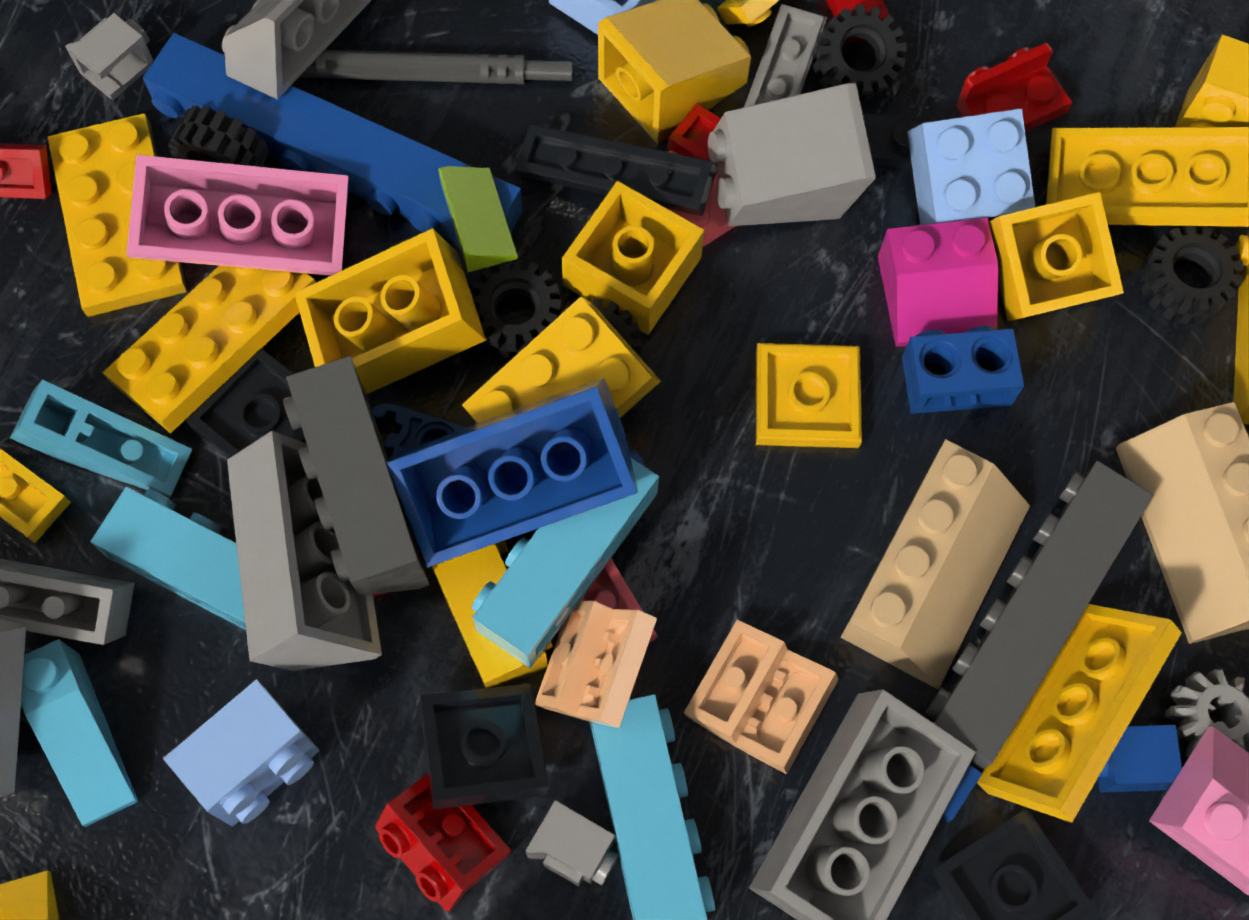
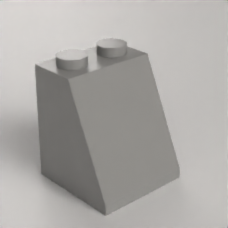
[708,83,876,226]

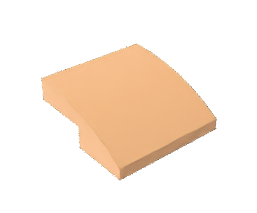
[534,601,657,728]
[684,620,839,774]

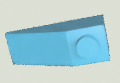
[10,380,192,497]
[21,639,138,827]

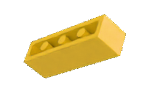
[431,540,553,688]

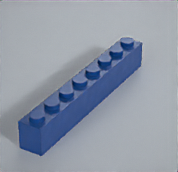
[143,33,523,249]

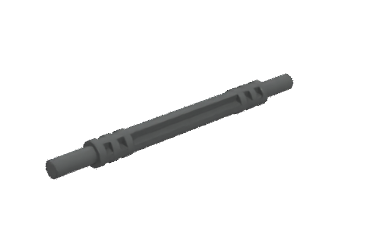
[298,49,573,85]

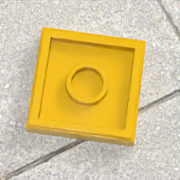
[756,343,862,448]

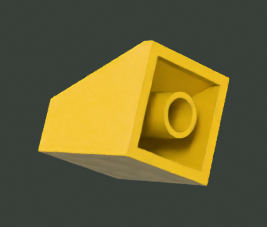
[598,0,751,144]

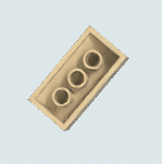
[1116,402,1249,644]
[841,439,1030,689]

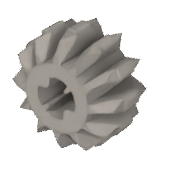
[1164,669,1249,757]

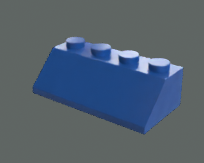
[386,378,638,567]

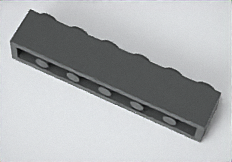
[924,461,1153,772]

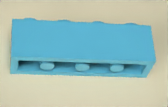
[472,458,659,669]
[90,487,246,630]
[590,694,715,920]

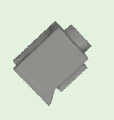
[65,13,154,101]
[525,800,619,887]

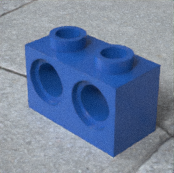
[902,325,1024,414]

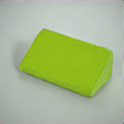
[438,166,518,272]

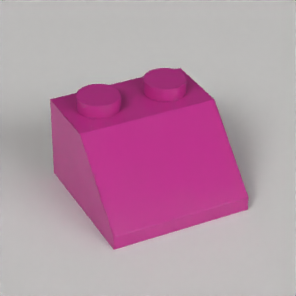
[878,218,998,347]

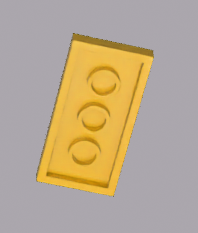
[48,113,187,317]
[1046,127,1249,227]
[102,266,316,434]
[977,604,1182,823]

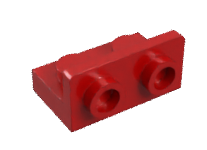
[956,43,1073,132]
[375,774,511,912]

